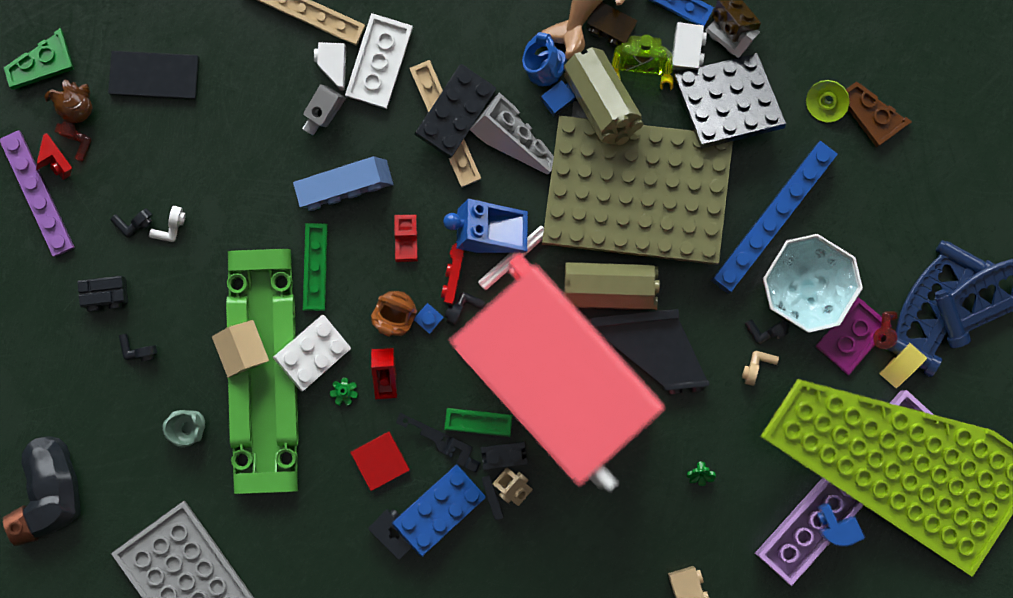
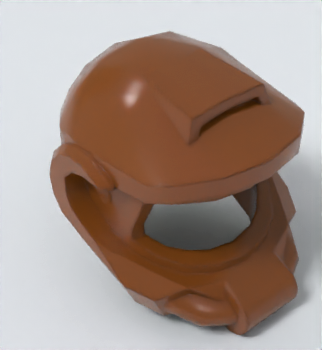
[371,291,417,337]

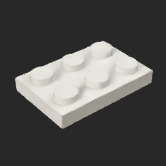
[273,315,351,391]

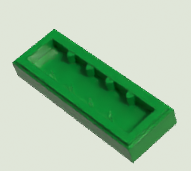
[445,408,513,437]

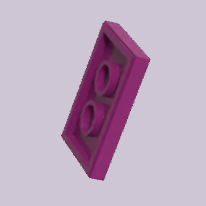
[815,297,891,375]

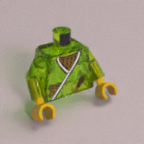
[611,35,674,90]

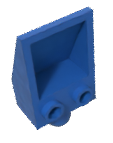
[443,199,528,253]

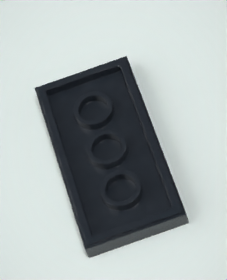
[108,51,199,99]

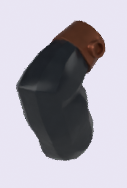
[3,436,81,546]

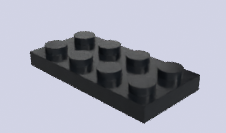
[414,64,496,159]

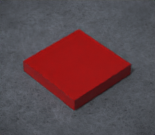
[350,431,410,491]

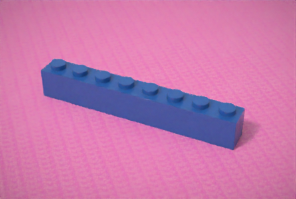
[711,141,838,294]

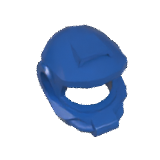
[522,32,567,86]

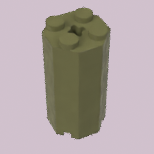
[564,47,643,145]
[564,263,659,310]

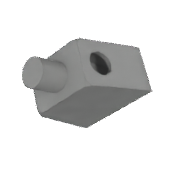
[302,84,346,135]

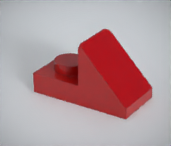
[36,133,72,180]

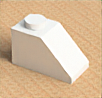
[314,42,346,91]

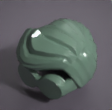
[162,410,205,447]

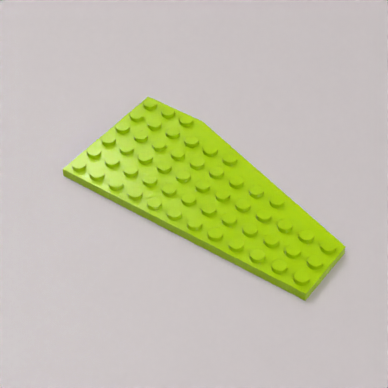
[761,379,1013,577]

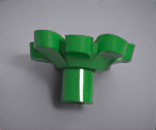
[330,377,359,406]
[687,461,716,486]

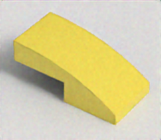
[880,343,927,388]

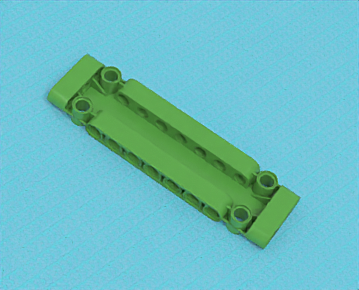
[226,249,299,494]

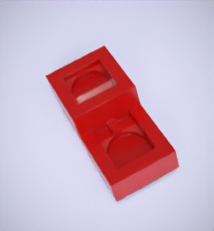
[394,215,418,262]

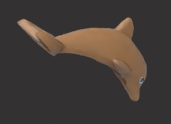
[542,0,625,60]

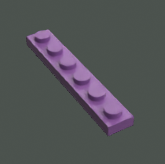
[0,130,75,257]

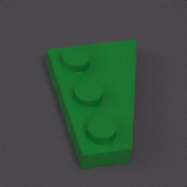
[4,28,74,90]

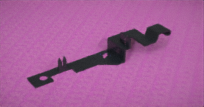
[395,413,481,472]

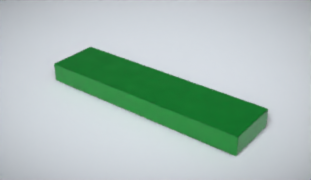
[303,223,328,311]

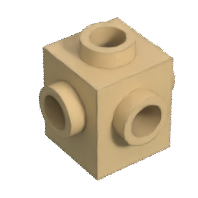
[493,467,533,506]

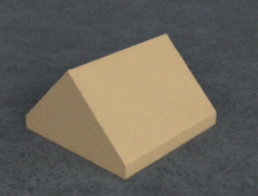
[212,320,269,378]

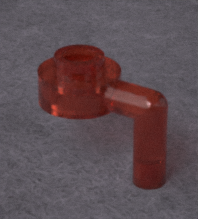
[54,121,91,162]
[873,311,898,349]

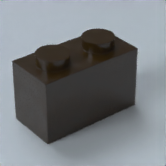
[586,2,637,48]

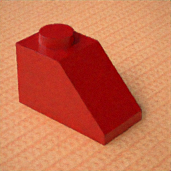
[371,348,397,399]

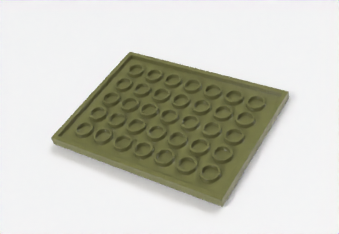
[542,116,733,265]

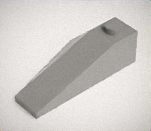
[470,93,554,175]

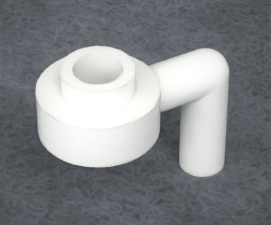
[149,206,186,242]

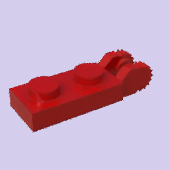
[441,243,464,306]

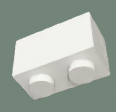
[671,22,707,71]

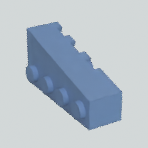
[293,156,394,211]

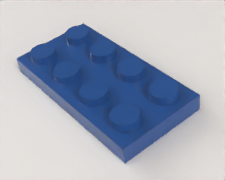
[391,465,486,557]

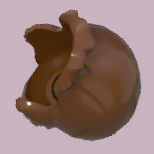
[45,80,92,123]

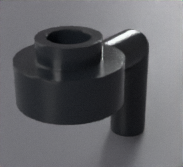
[110,208,153,237]
[444,292,485,326]
[744,319,790,344]
[119,334,158,362]

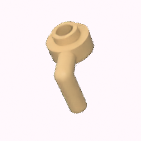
[742,351,779,386]

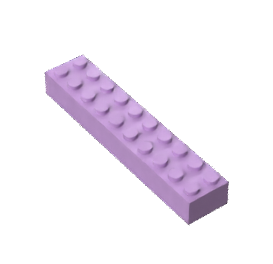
[755,390,932,586]

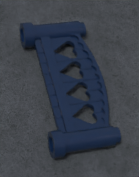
[883,240,994,377]
[935,259,1013,348]

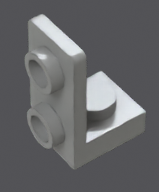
[705,20,760,58]

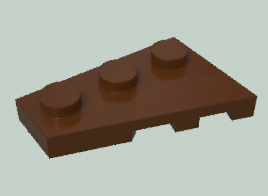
[845,81,912,147]

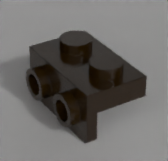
[712,0,761,42]

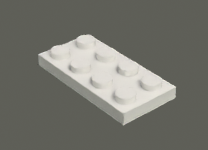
[345,13,413,109]

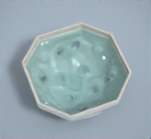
[763,234,863,333]

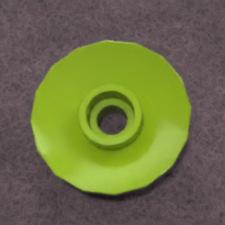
[806,80,850,122]

